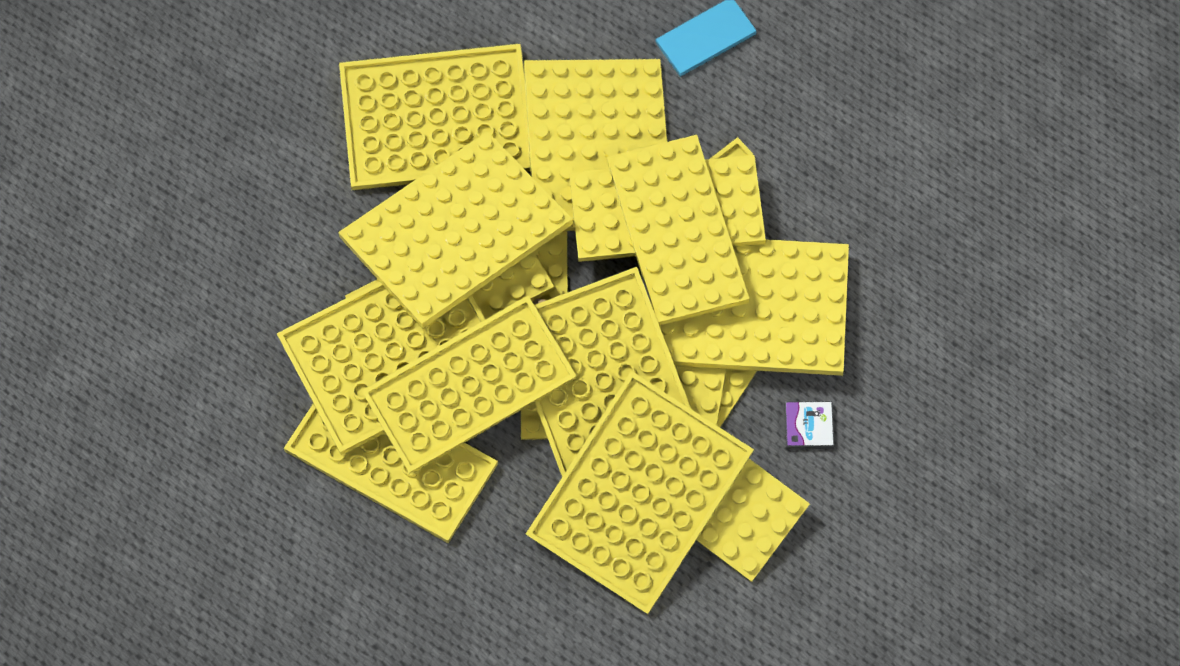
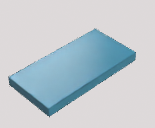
[656,0,756,77]

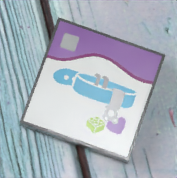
[784,401,834,449]

